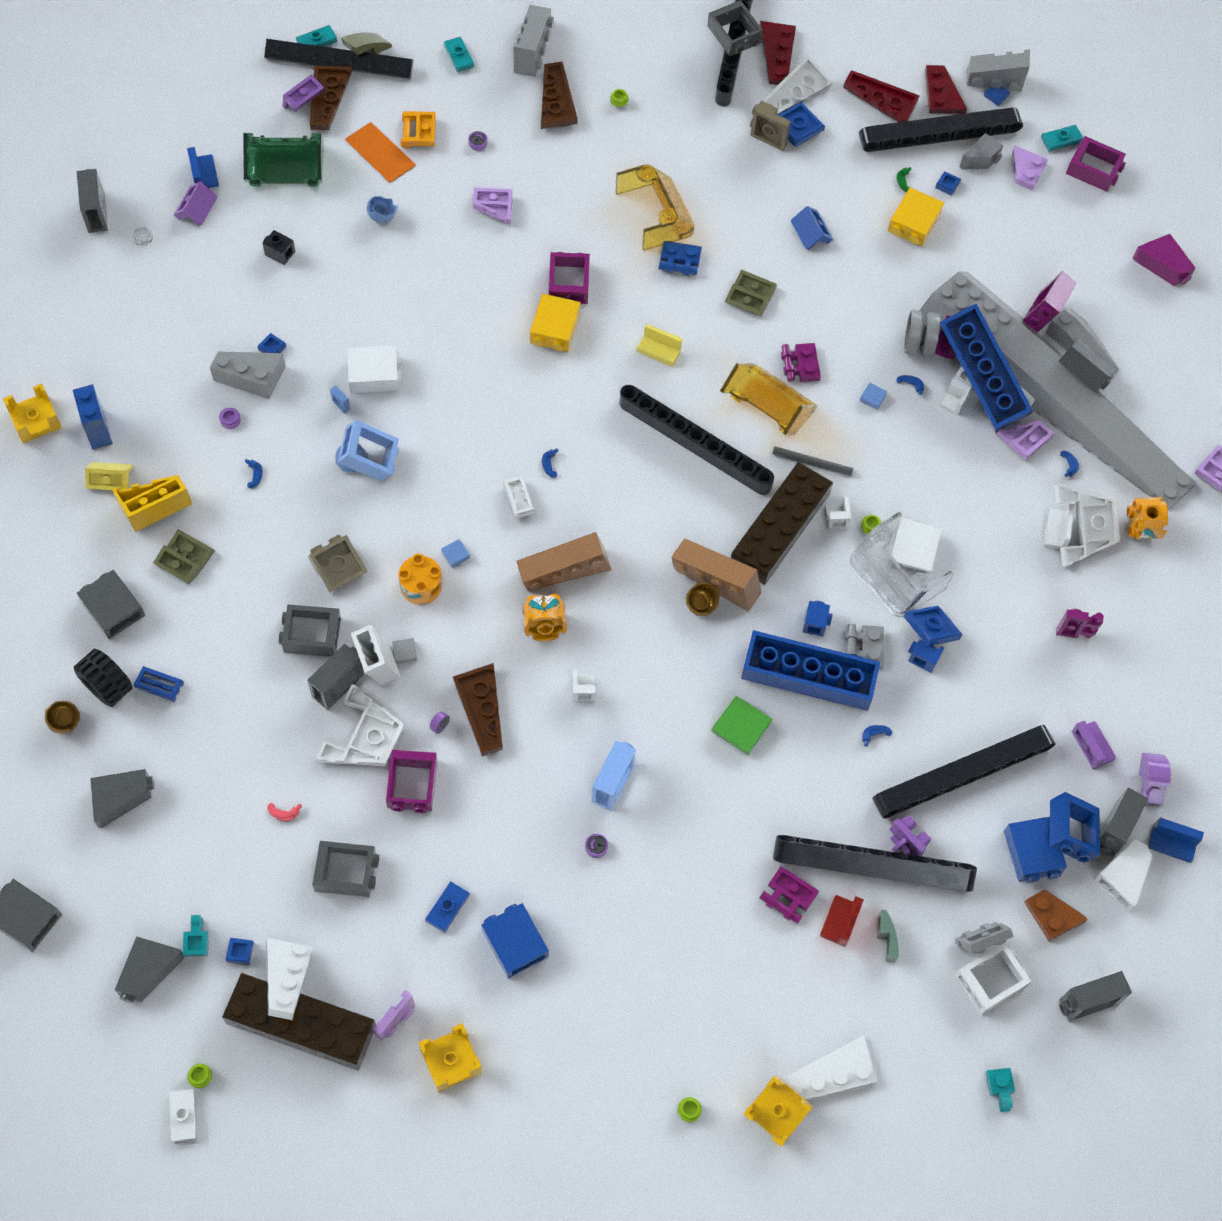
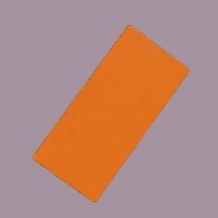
[345,122,416,182]

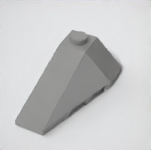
[1046,309,1119,375]

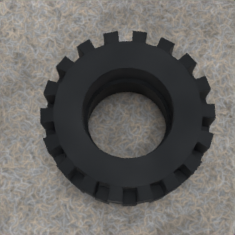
[73,648,133,707]

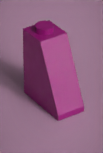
[1133,234,1195,286]

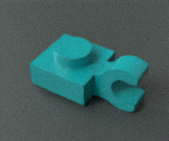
[183,915,209,957]
[986,1068,1015,1112]

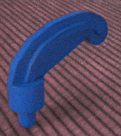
[896,375,924,396]
[542,448,559,478]
[1060,451,1079,477]
[245,459,263,489]
[862,725,892,747]

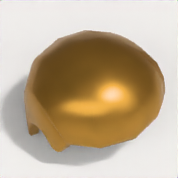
[686,582,720,616]
[45,701,80,734]

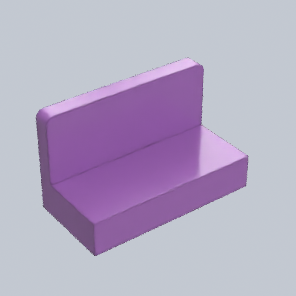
[282,75,324,112]
[174,181,217,226]
[1071,720,1116,769]

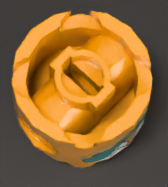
[1126,497,1168,539]
[398,553,442,605]
[522,594,567,641]

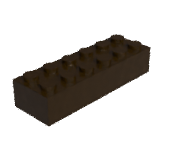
[731,462,833,585]
[222,973,376,1071]

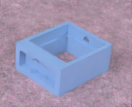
[338,419,399,482]
[591,741,636,811]

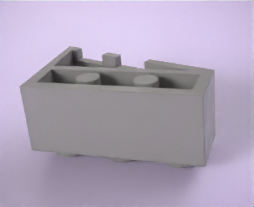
[966,49,1030,92]
[210,351,286,399]

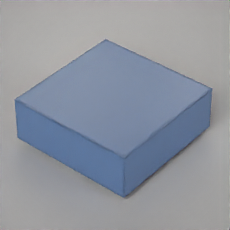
[860,383,888,410]
[330,385,350,413]
[441,539,470,568]

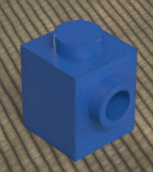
[802,601,833,637]

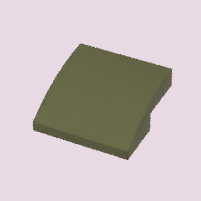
[341,32,392,55]
[725,269,777,317]
[153,529,215,584]

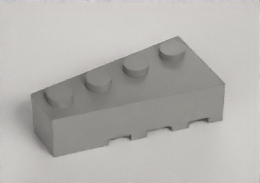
[513,5,554,77]

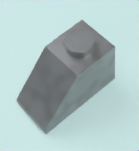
[959,133,1003,169]

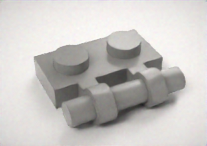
[845,623,884,669]
[955,922,1014,954]

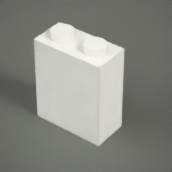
[347,345,402,393]
[887,518,942,581]
[351,625,401,686]

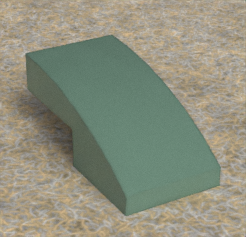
[877,910,899,963]

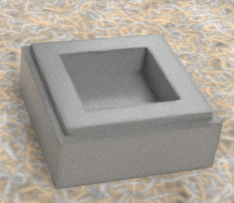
[392,638,417,664]

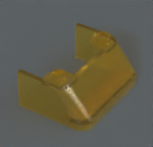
[615,164,695,251]
[720,363,817,436]

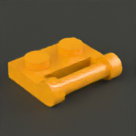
[400,111,436,149]

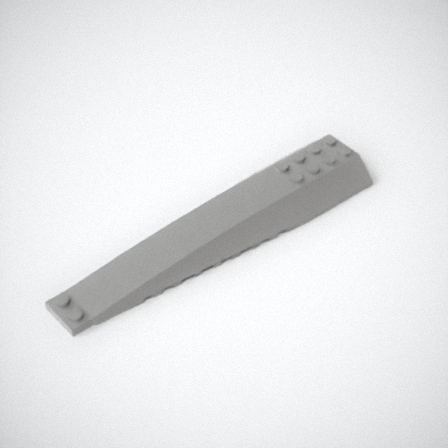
[920,271,1197,510]

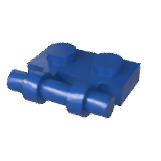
[658,241,702,276]

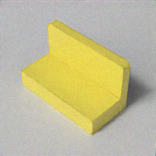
[637,324,683,367]
[85,462,133,490]

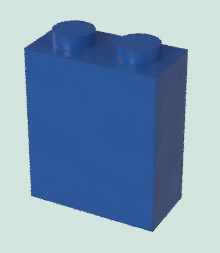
[72,384,113,449]
[1004,817,1067,883]
[481,903,549,979]

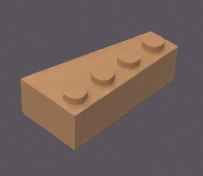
[516,532,612,591]
[671,538,761,612]

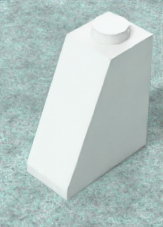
[1094,839,1153,913]

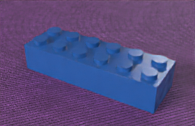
[940,303,1033,433]
[741,630,880,711]

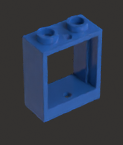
[1050,792,1100,863]

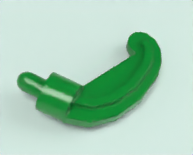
[896,167,912,192]

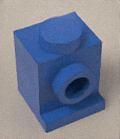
[908,639,944,673]

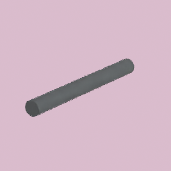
[772,446,854,476]

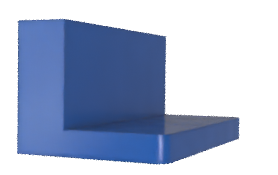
[187,147,219,188]
[791,206,834,250]
[1148,817,1204,863]

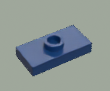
[425,881,470,933]

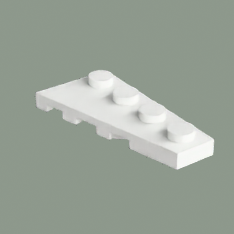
[763,55,833,115]
[266,938,313,1020]
[783,1036,877,1100]

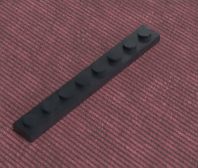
[264,38,414,79]

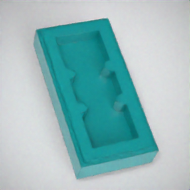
[296,25,338,47]
[444,36,474,72]
[1041,125,1083,152]

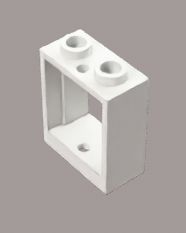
[955,943,1032,1015]

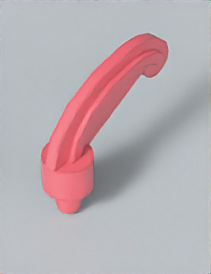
[267,803,302,821]

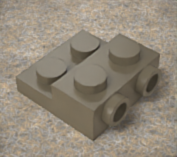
[750,100,791,151]
[308,534,368,593]

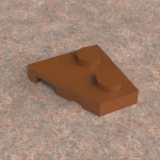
[1024,889,1088,941]

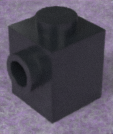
[262,230,296,265]

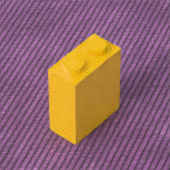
[888,187,945,246]
[530,294,581,352]

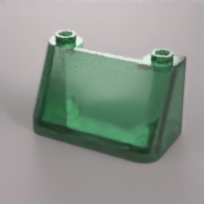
[243,133,324,187]

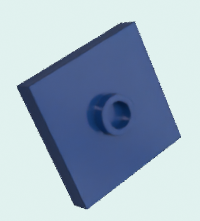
[779,102,825,147]
[904,606,963,647]

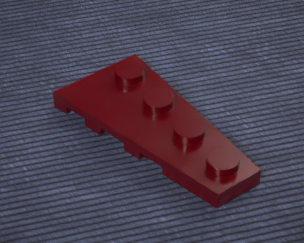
[760,21,796,85]
[843,70,920,122]

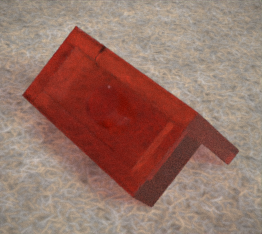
[820,895,864,947]

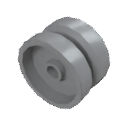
[904,309,940,357]

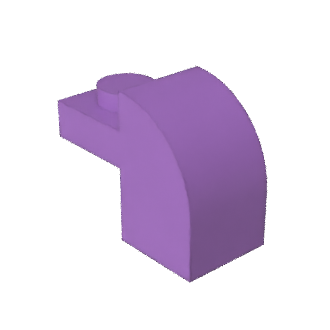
[1139,753,1171,805]

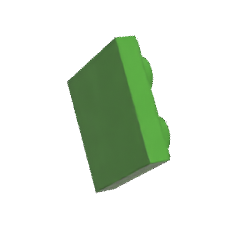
[711,696,773,755]

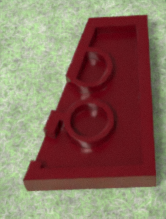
[925,65,967,114]

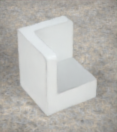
[940,378,972,415]
[825,497,851,529]
[572,670,595,702]

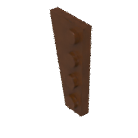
[541,61,578,129]
[310,66,352,130]
[453,663,503,756]

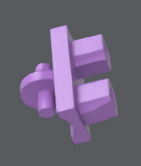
[889,816,931,856]

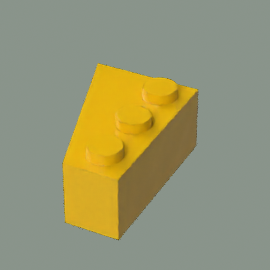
[112,475,192,532]

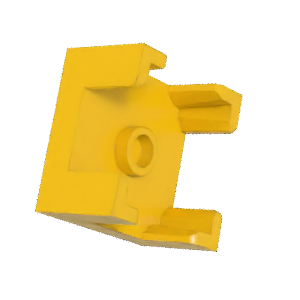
[3,383,62,443]
[418,1023,482,1092]
[743,1074,814,1147]

